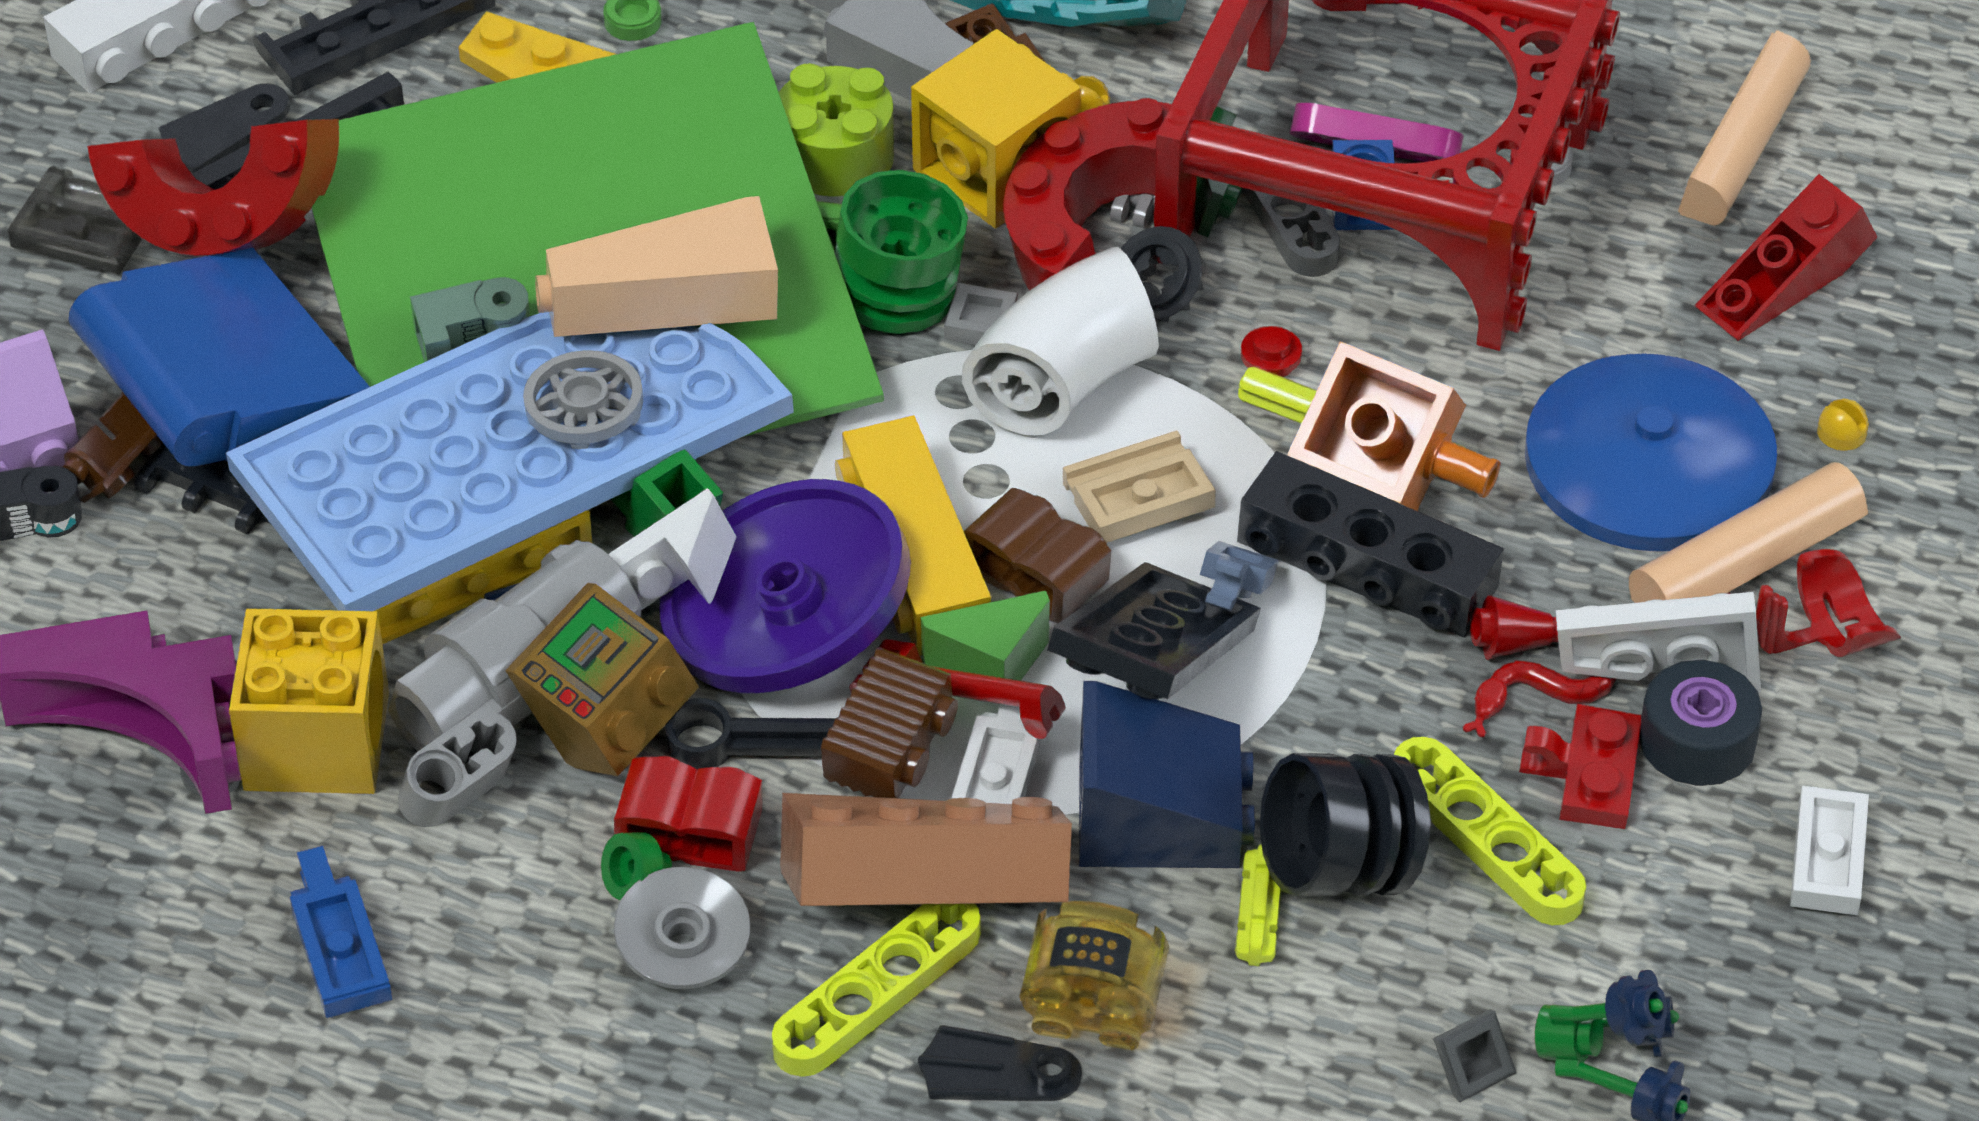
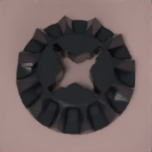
[1121,226,1206,322]

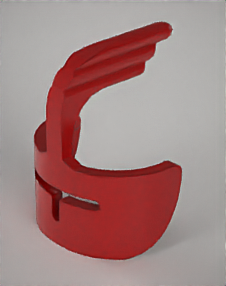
[1756,549,1901,657]

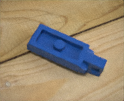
[290,846,393,1018]

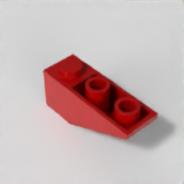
[1694,174,1878,341]

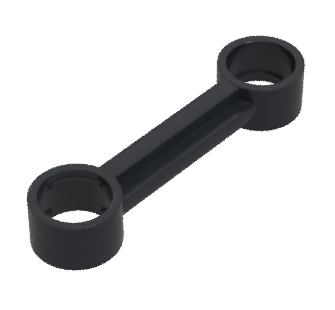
[666,698,930,769]

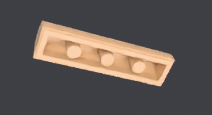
[1678,30,1811,226]
[1629,462,1868,603]

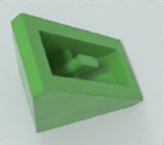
[921,591,1050,681]

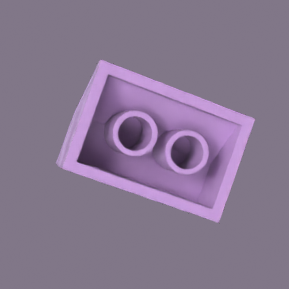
[0,329,79,472]

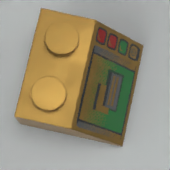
[505,583,699,776]

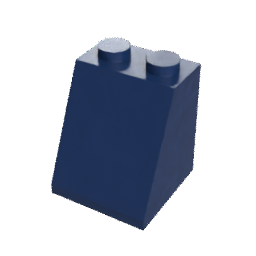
[1079,681,1255,868]

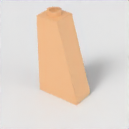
[535,196,778,337]

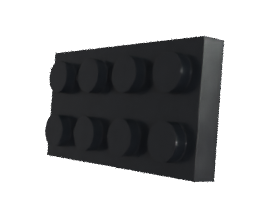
[1047,562,1261,699]

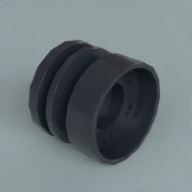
[1259,753,1431,896]

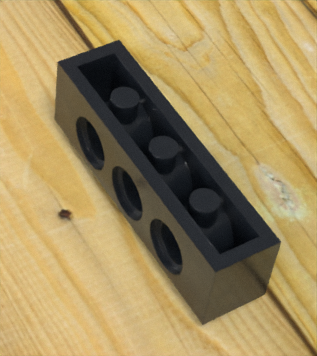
[1237,451,1504,638]

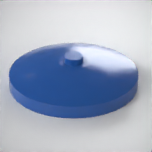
[1525,353,1777,552]

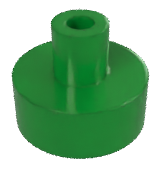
[601,832,672,900]

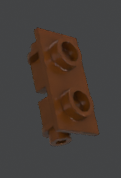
[62,392,163,503]

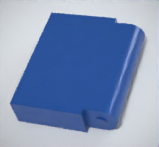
[69,248,370,466]

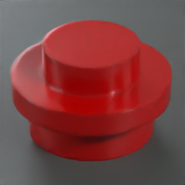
[1241,326,1302,377]

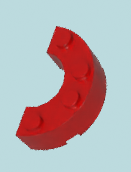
[1004,98,1172,291]
[87,119,339,256]

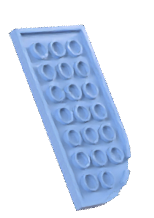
[226,312,794,611]

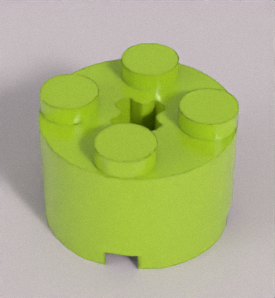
[779,63,894,197]

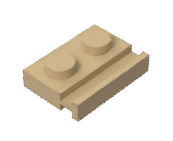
[1063,430,1216,543]

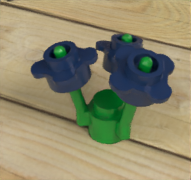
[1535,969,1691,1121]

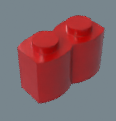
[614,756,762,872]

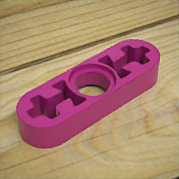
[1290,103,1464,162]

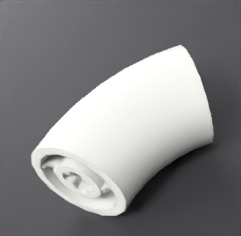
[962,247,1159,435]

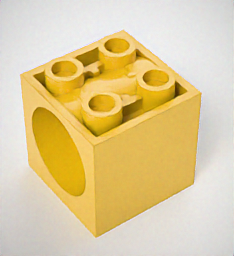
[911,29,1081,229]
[229,608,389,794]

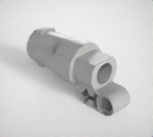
[388,540,641,827]

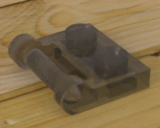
[7,165,143,275]

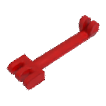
[849,639,1066,739]

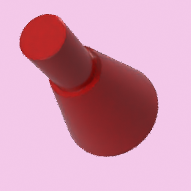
[1470,595,1559,660]

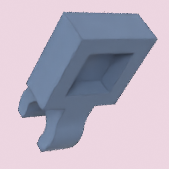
[1199,541,1279,611]

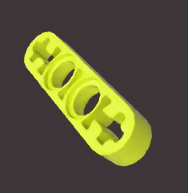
[1394,737,1586,925]
[771,903,981,1077]

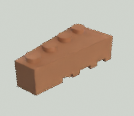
[780,793,1072,906]

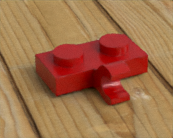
[1519,704,1641,829]

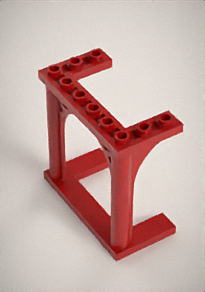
[1154,0,1620,351]

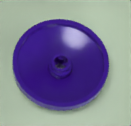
[659,479,911,693]

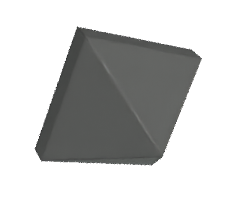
[1433,1009,1517,1102]

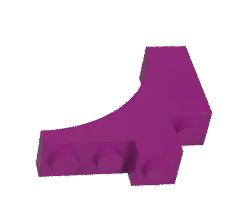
[0,610,241,814]

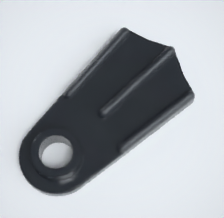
[159,83,290,173]
[918,1025,1082,1101]

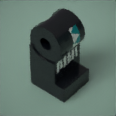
[0,466,82,541]

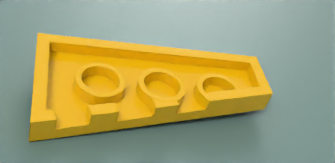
[458,11,615,83]

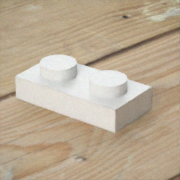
[1790,786,1869,915]

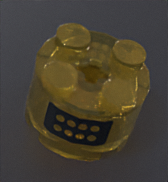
[1019,901,1169,1050]

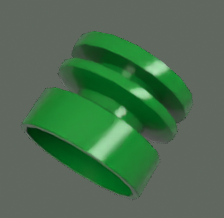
[835,170,968,334]

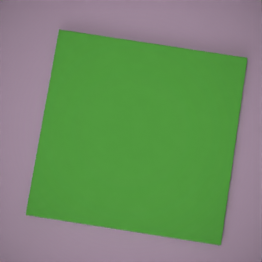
[311,22,884,437]

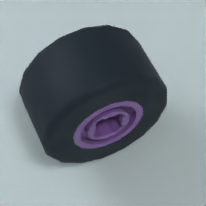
[1639,659,1763,786]

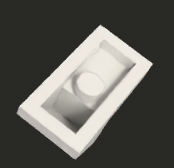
[608,489,736,610]

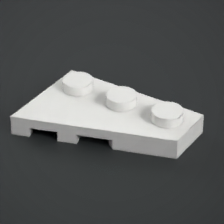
[1556,592,1761,692]

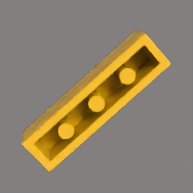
[835,415,991,656]

